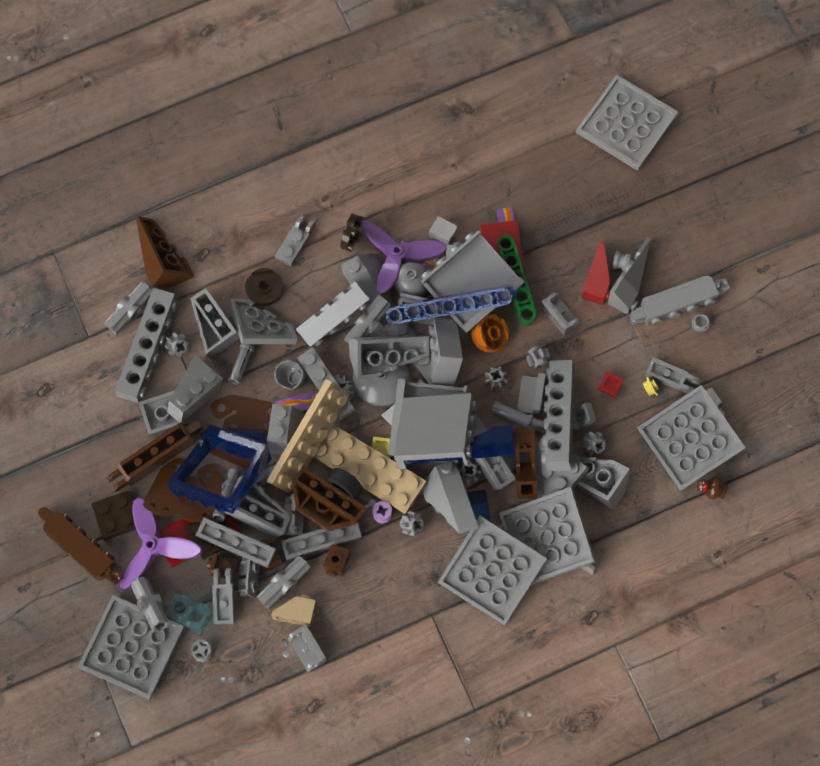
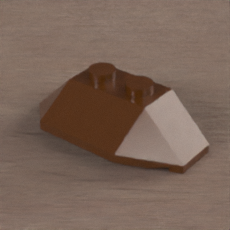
[292,466,367,531]

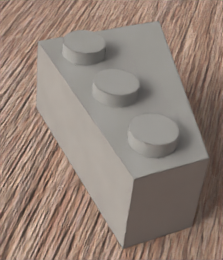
[428,318,463,387]

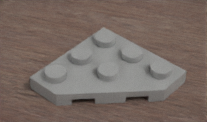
[229,299,297,344]
[535,434,589,499]

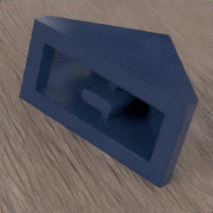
[466,490,490,521]

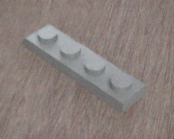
[297,347,355,421]
[196,518,276,568]
[281,523,362,561]

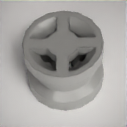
[612,251,631,272]
[191,640,213,662]

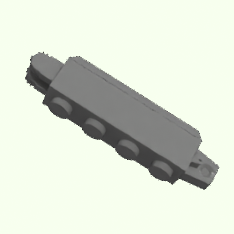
[629,275,730,326]

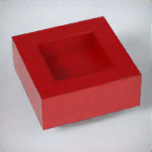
[598,371,624,398]

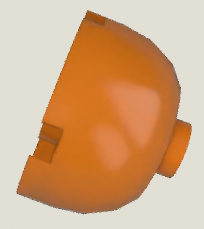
[471,314,509,353]

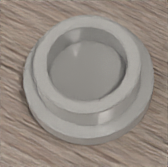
[691,314,711,333]

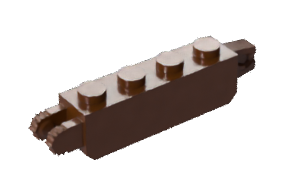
[106,420,203,492]
[38,506,123,585]

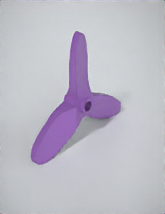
[362,221,447,295]
[120,498,202,590]

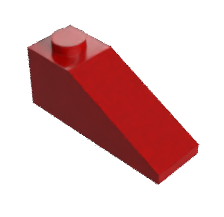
[581,242,611,305]

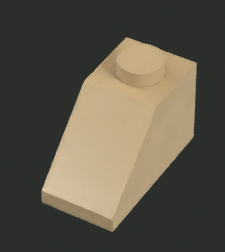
[271,595,317,627]

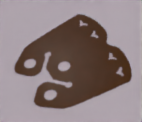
[200,395,274,470]
[143,458,222,522]

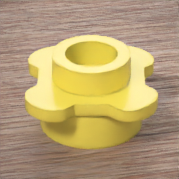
[643,377,659,396]

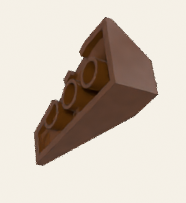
[136,216,194,289]

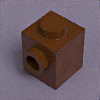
[323,544,350,577]

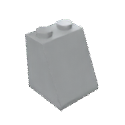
[267,404,305,455]

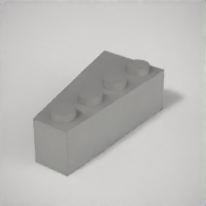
[296,281,370,347]

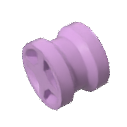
[372,501,392,524]

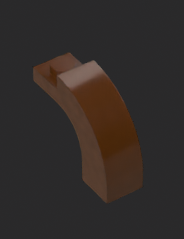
[515,427,537,498]

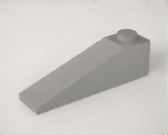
[422,461,478,534]

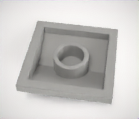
[139,390,186,436]

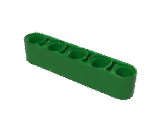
[497,235,536,326]

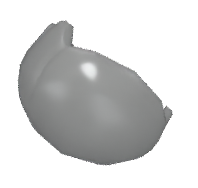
[274,360,306,391]

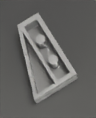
[191,288,240,359]
[167,355,223,423]
[224,473,291,538]

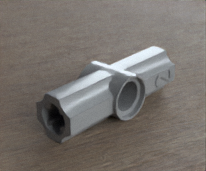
[104,282,152,335]
[344,295,391,344]
[257,556,311,610]
[131,577,169,633]

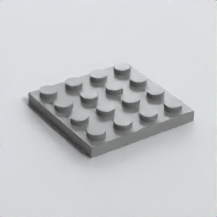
[576,74,678,171]
[637,385,746,492]
[499,487,596,585]
[437,515,547,626]
[78,595,185,700]

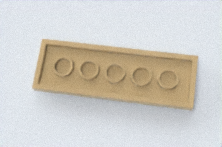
[267,379,350,494]
[313,424,427,515]

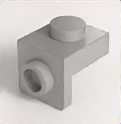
[573,403,596,431]

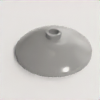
[353,364,410,407]

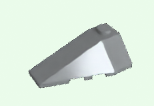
[608,237,651,315]
[341,253,397,333]
[349,336,429,379]
[572,454,631,510]

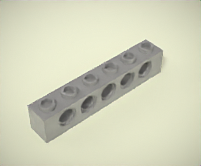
[115,288,178,403]
[542,360,575,471]

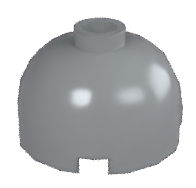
[393,262,428,297]

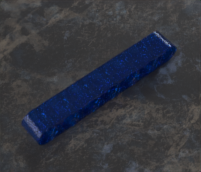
[386,285,516,324]

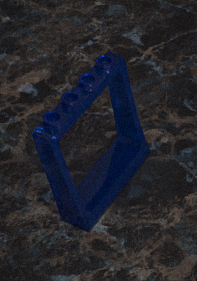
[168,424,272,514]

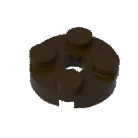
[340,213,364,252]
[245,268,283,306]

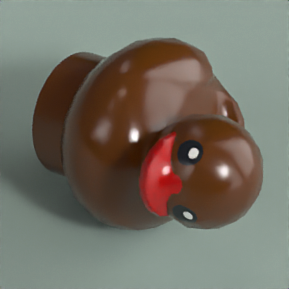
[696,476,728,500]

